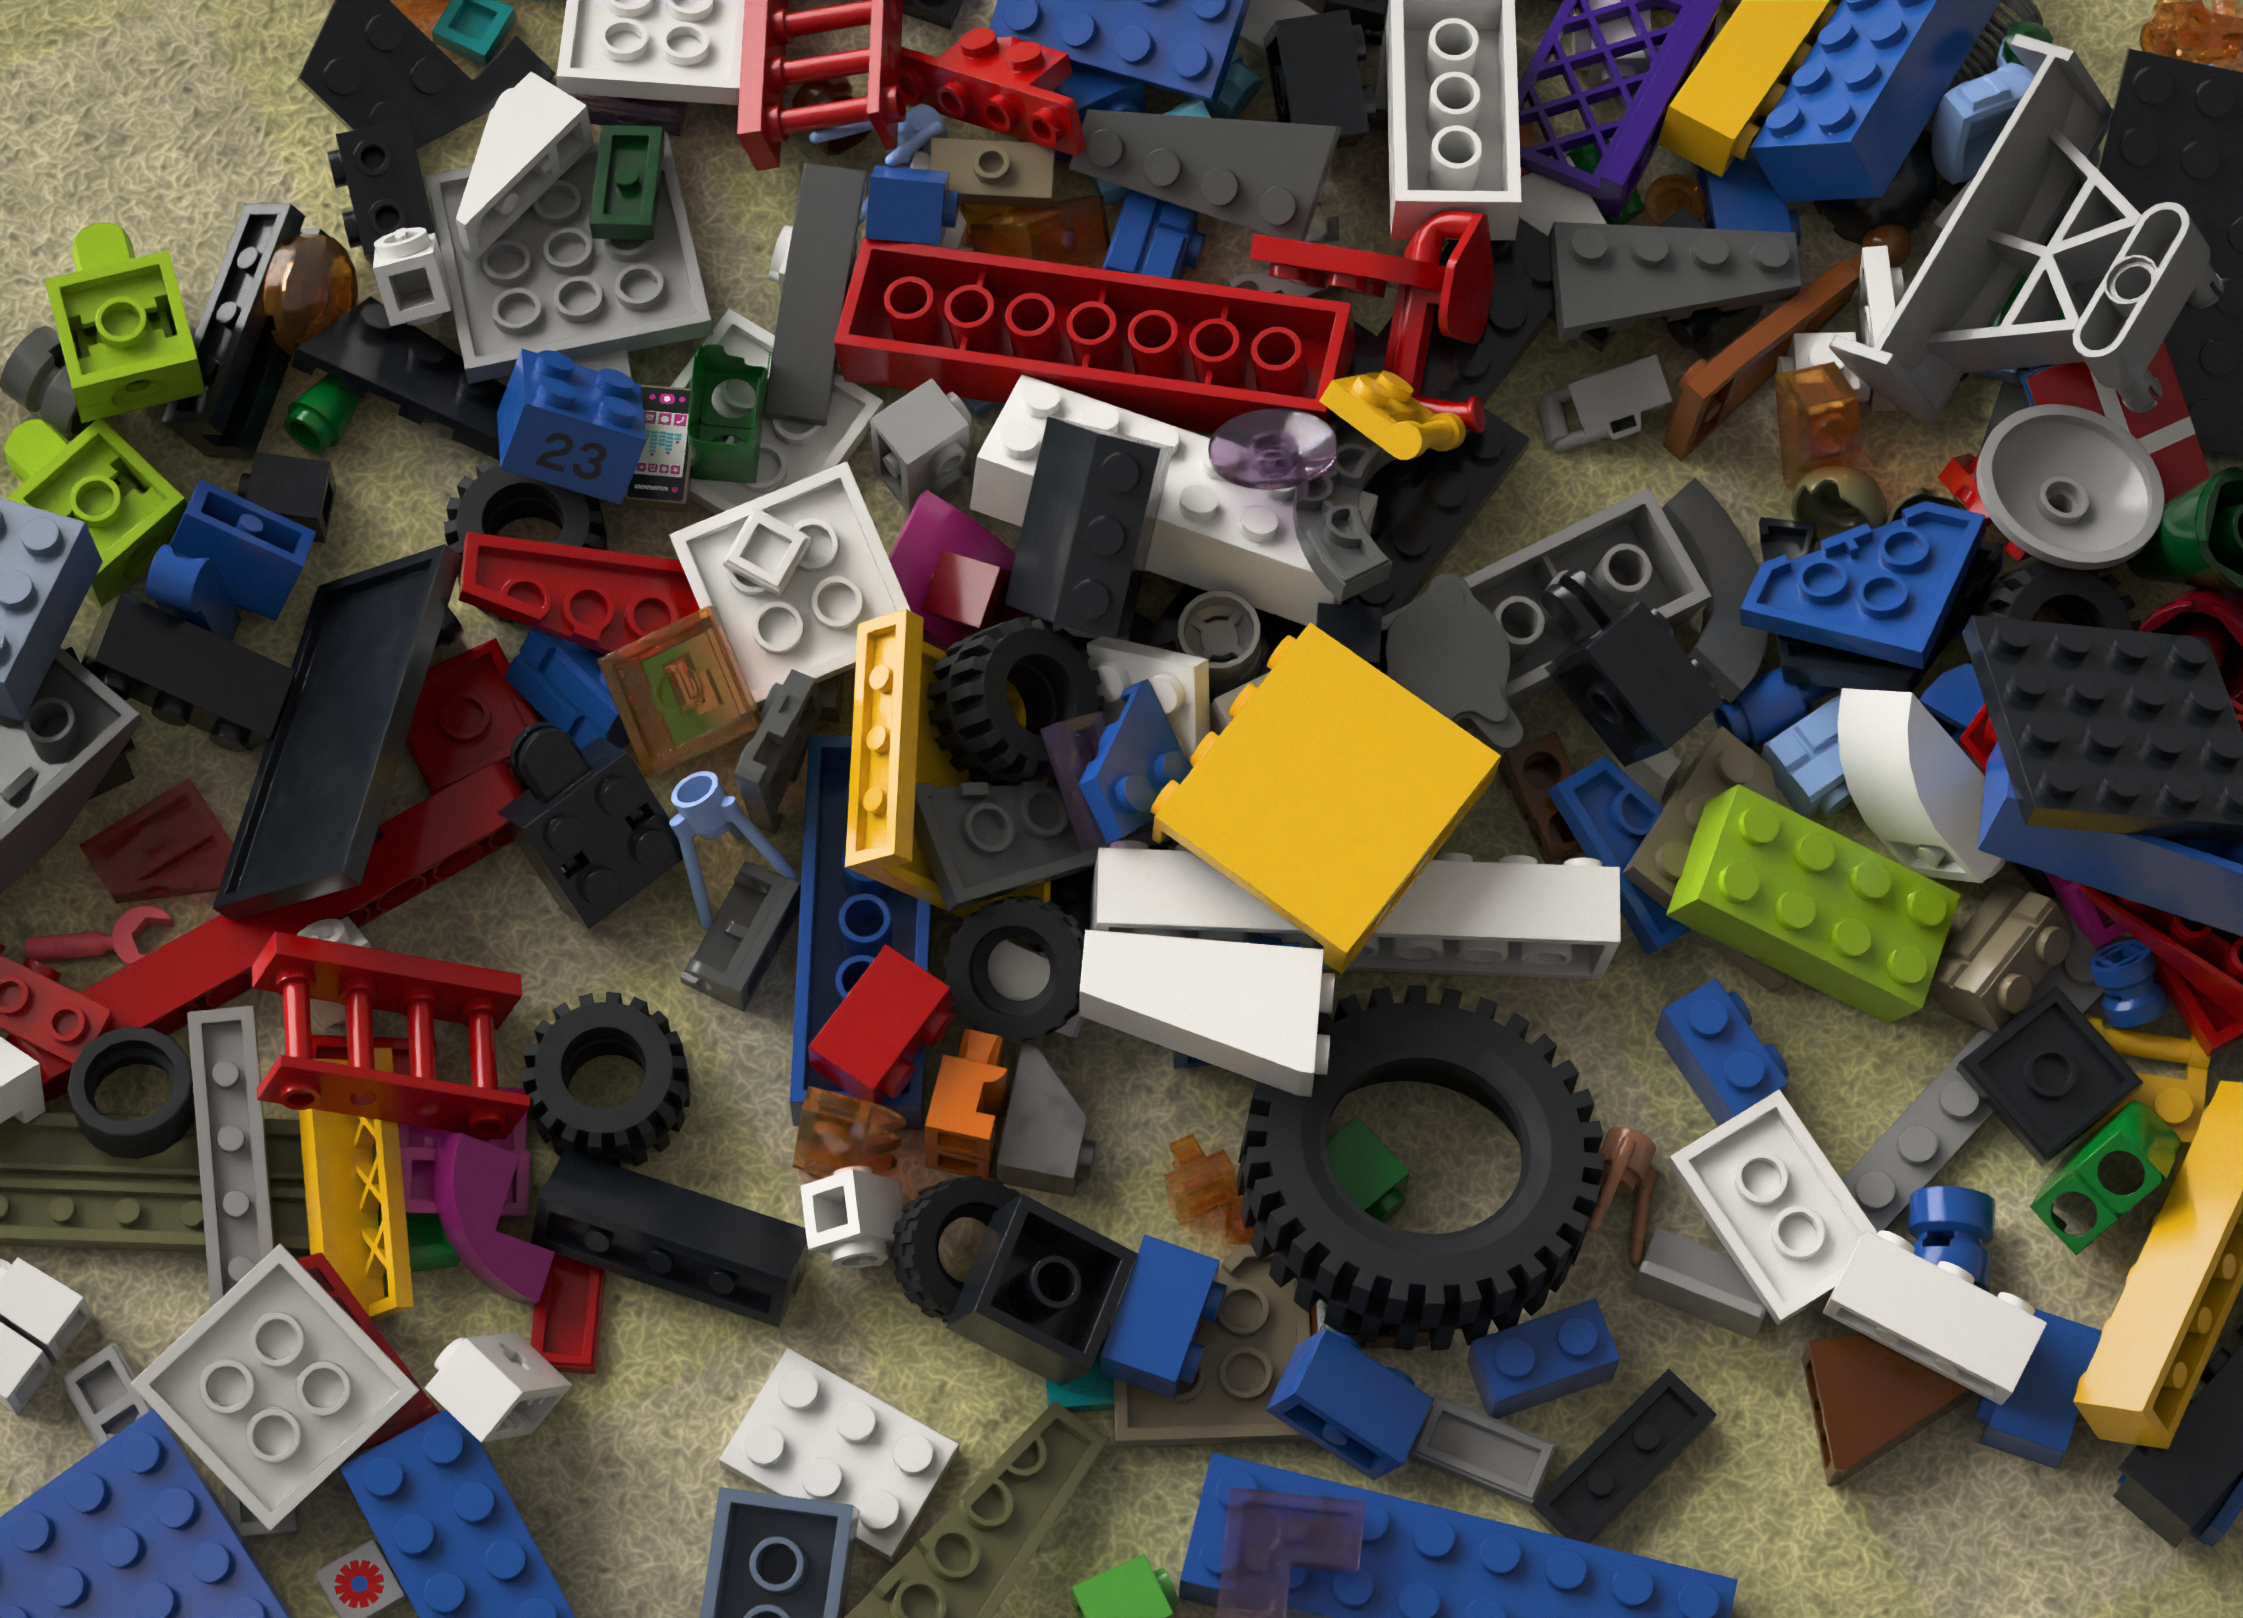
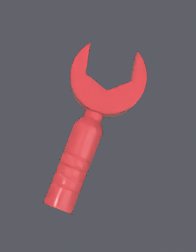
[25,906,175,967]

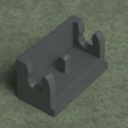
[680,861,801,1012]

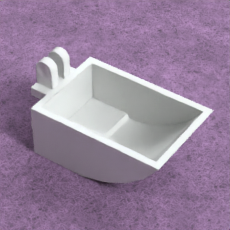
[1837,688,2006,883]

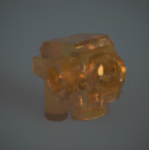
[2140,0,2243,65]

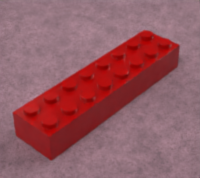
[834,237,1356,447]

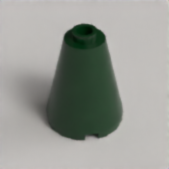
[2126,466,2243,593]

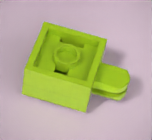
[44,222,205,423]
[4,418,187,610]

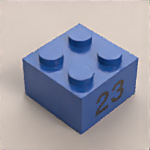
[497,348,647,505]

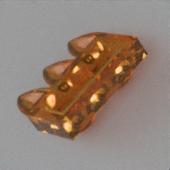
[792,1086,906,1180]

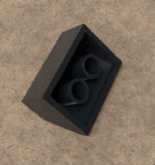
[1004,416,1173,639]

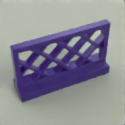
[1518,0,1722,219]

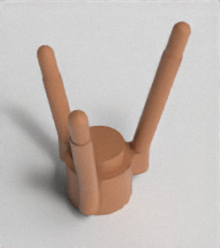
[1587,1127,1659,1267]

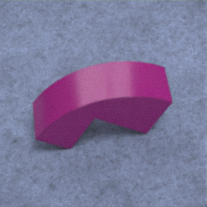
[433,1133,555,1303]

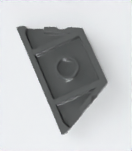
[734,669,824,834]

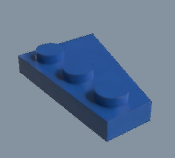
[1547,755,1691,956]

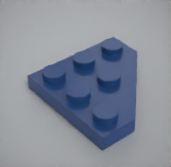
[1740,501,1986,669]

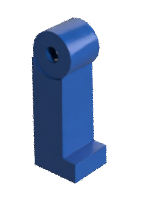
[145,544,241,641]

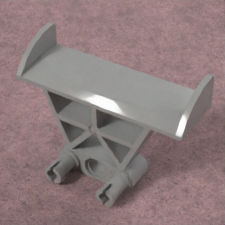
[1829,34,2224,426]

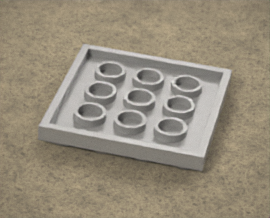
[426,128,713,384]

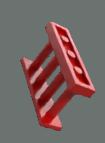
[737,0,906,171]
[252,932,530,1140]

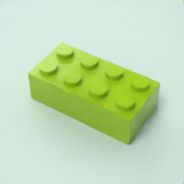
[1666,784,1961,1023]

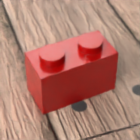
[808,944,954,1110]

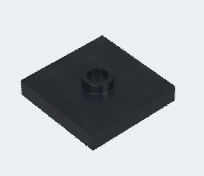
[1956,985,2143,1167]

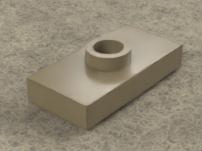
[929,137,1055,208]

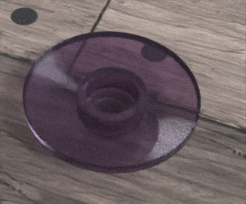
[1208,408,1337,490]

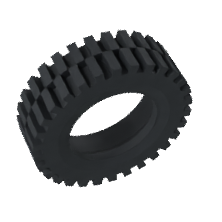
[1237,985,1604,1351]

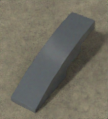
[764,163,867,426]

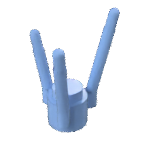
[809,104,948,224]
[669,771,798,929]

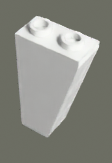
[1079,930,1335,1097]

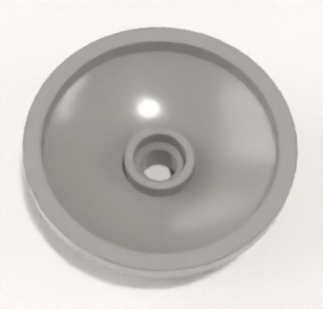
[1976,404,2164,570]

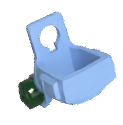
[1931,21,2053,184]

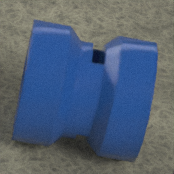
[2089,940,2170,1028]

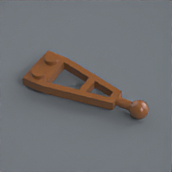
[1663,225,1911,462]

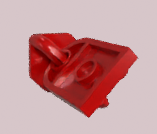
[1250,210,1494,433]

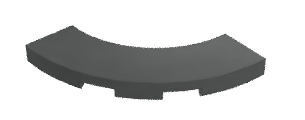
[1293,417,1397,602]
[1661,478,1768,703]

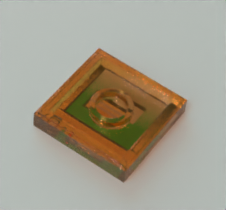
[597,606,763,778]

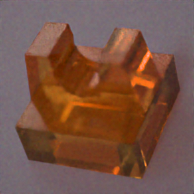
[1164,1134,1239,1226]

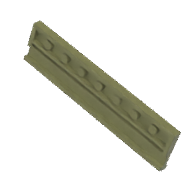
[0,1111,310,1256]

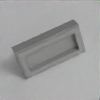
[1409,1394,1558,1508]

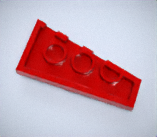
[459,532,707,688]

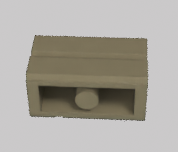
[1930,881,2076,1033]

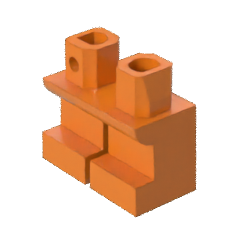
[925,1029,1007,1180]

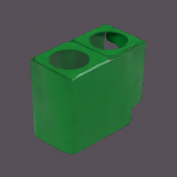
[687,343,770,483]
[2030,1100,2182,1255]

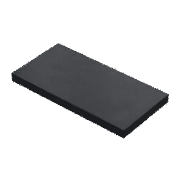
[213,544,463,921]

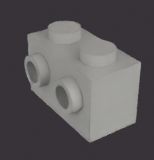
[870,378,973,515]

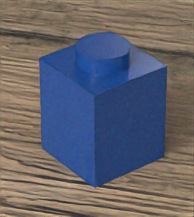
[865,165,959,245]

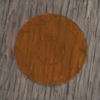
[263,234,359,356]

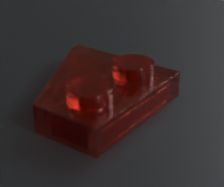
[79,778,234,904]

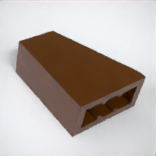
[1802,1334,1974,1486]

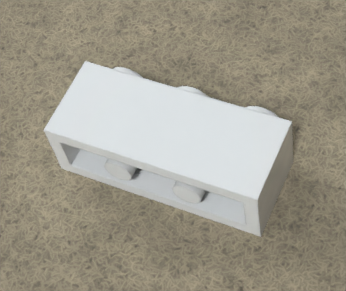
[1822,1230,2047,1406]

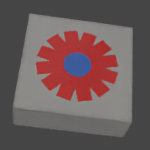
[314,1539,407,1618]

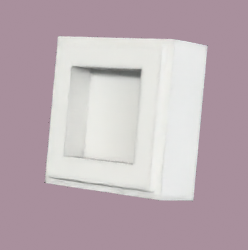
[723,507,811,597]

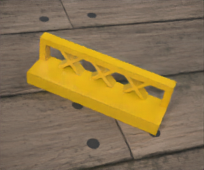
[298,1048,414,1322]

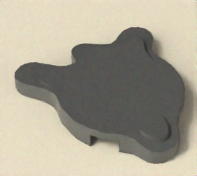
[1381,573,1523,752]

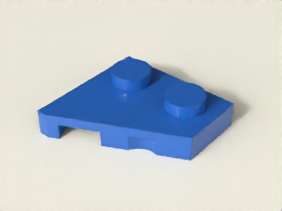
[1078,679,1191,843]

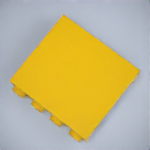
[845,609,1055,919]
[1150,622,1501,974]

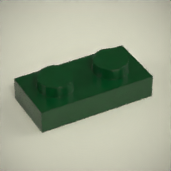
[589,125,665,240]

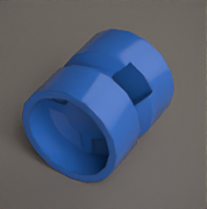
[1908,1186,1996,1292]

